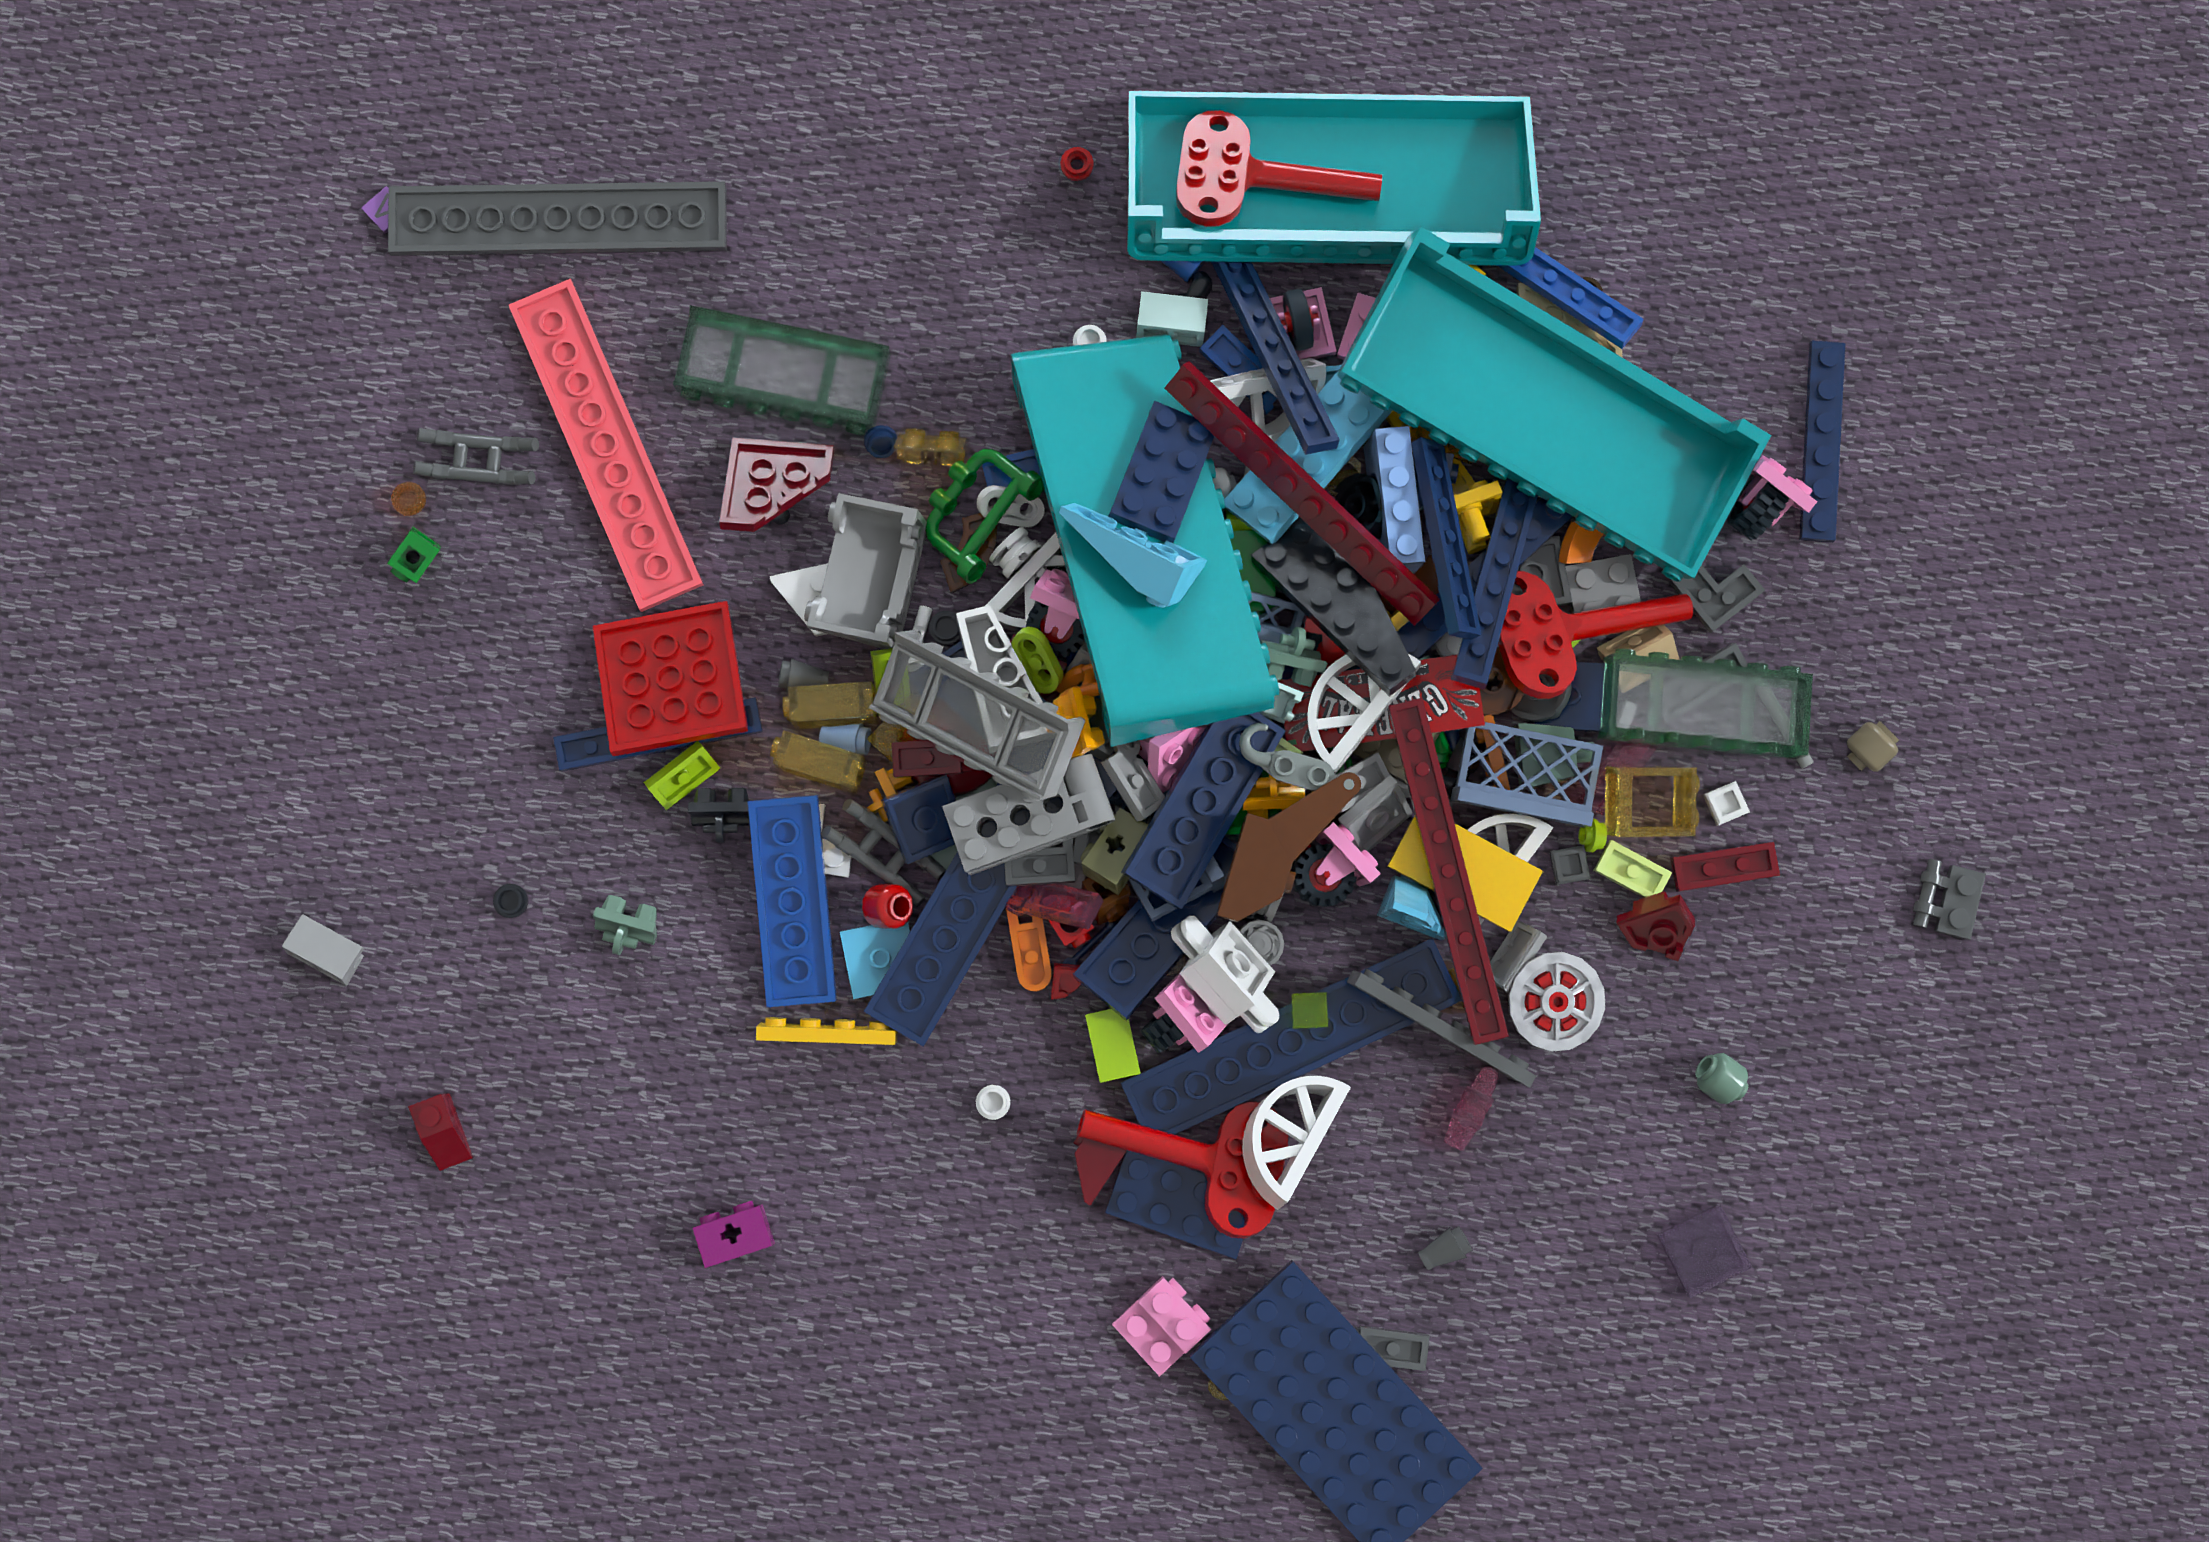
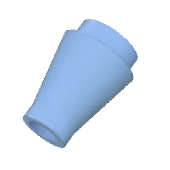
[819,723,872,757]

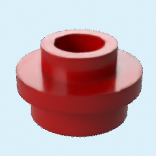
[1060,147,1094,181]

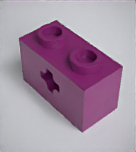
[692,1201,775,1268]

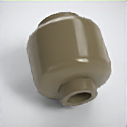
[1847,721,1899,772]

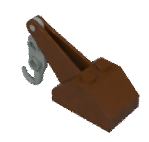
[1216,723,1361,922]

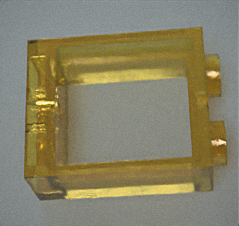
[783,681,878,730]
[770,730,868,795]
[1605,766,1700,837]

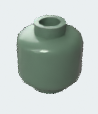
[1695,1053,1748,1104]

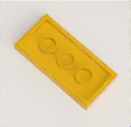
[1387,815,1543,932]

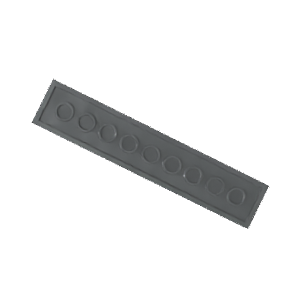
[388,181,727,256]

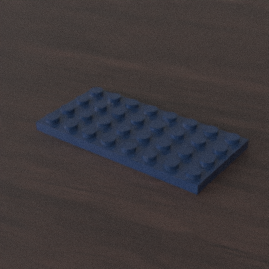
[1189,1260,1483,1542]

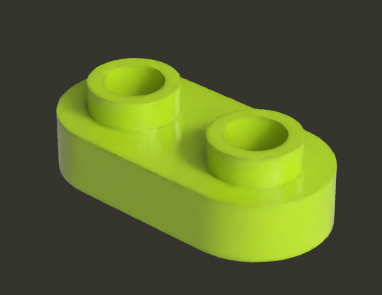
[1011,627,1063,694]

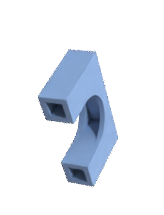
[1364,426,1425,574]

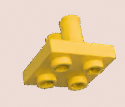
[1453,480,1502,554]

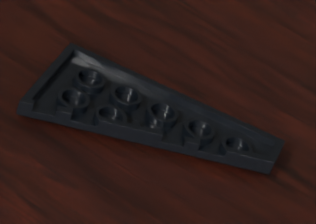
[1251,518,1416,697]

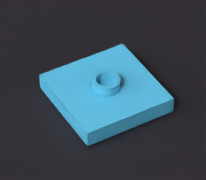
[840,922,910,1000]

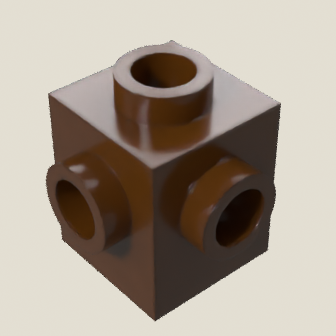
[1079,877,1131,925]

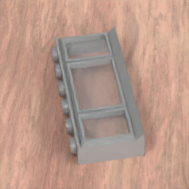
[869,630,1086,801]

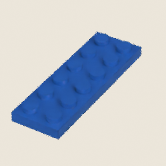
[748,795,837,1007]

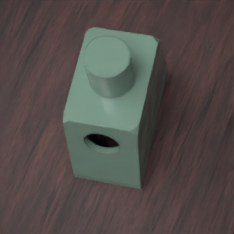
[1513,723,1594,791]

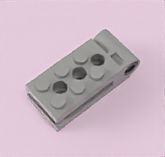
[942,754,1115,875]

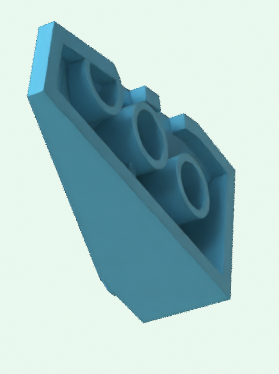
[1059,503,1207,608]
[1377,874,1446,941]

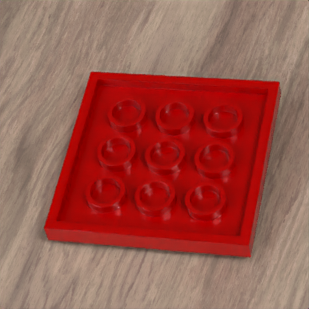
[593,601,748,756]

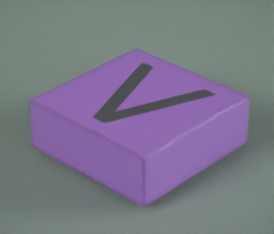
[362,186,389,233]

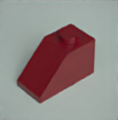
[408,1093,473,1171]
[1073,1136,1127,1206]

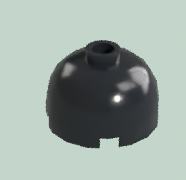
[1334,473,1382,539]

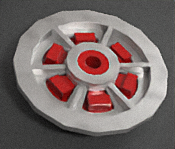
[1508,952,1605,1051]

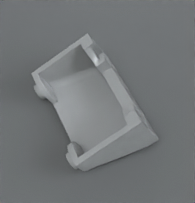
[804,493,927,649]

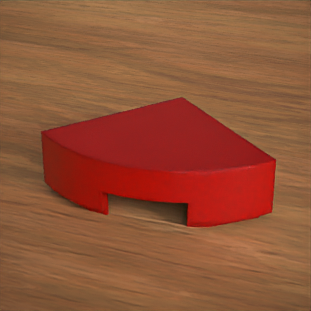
[1050,963,1081,999]

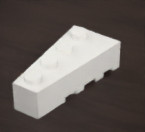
[956,605,1057,753]

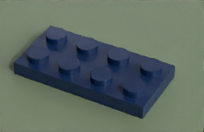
[1108,401,1214,543]
[1105,1150,1244,1259]

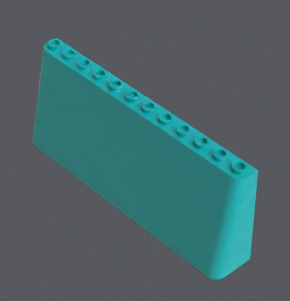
[1127,91,1541,266]
[1337,227,1771,582]
[1010,334,1280,747]

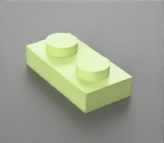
[1593,840,1672,898]

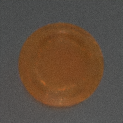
[391,482,426,516]

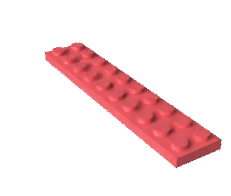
[508,279,704,612]

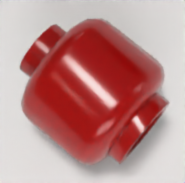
[862,884,913,929]

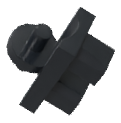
[688,788,750,843]

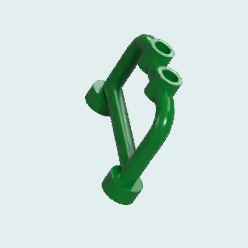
[925,449,1044,584]

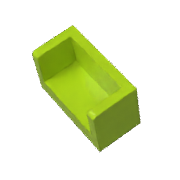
[1085,1009,1141,1083]

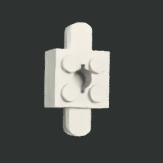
[1171,916,1279,1033]

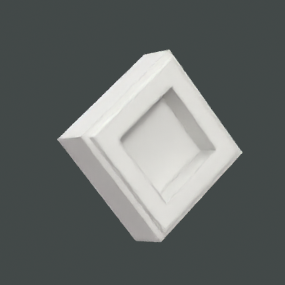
[1703,781,1750,826]

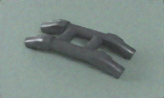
[413,428,539,485]
[821,798,946,907]

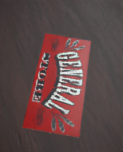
[1278,654,1485,752]

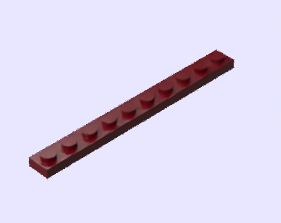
[1164,361,1440,626]
[1388,697,1509,1045]

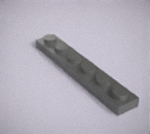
[1347,969,1536,1088]

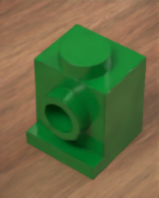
[387,527,441,583]

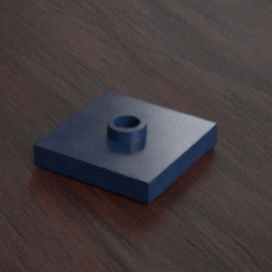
[1535,662,1608,733]
[881,775,956,864]

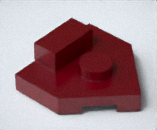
[1616,891,1695,961]

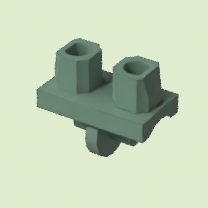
[1260,627,1327,687]
[593,895,657,955]

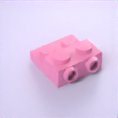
[1112,1276,1211,1377]

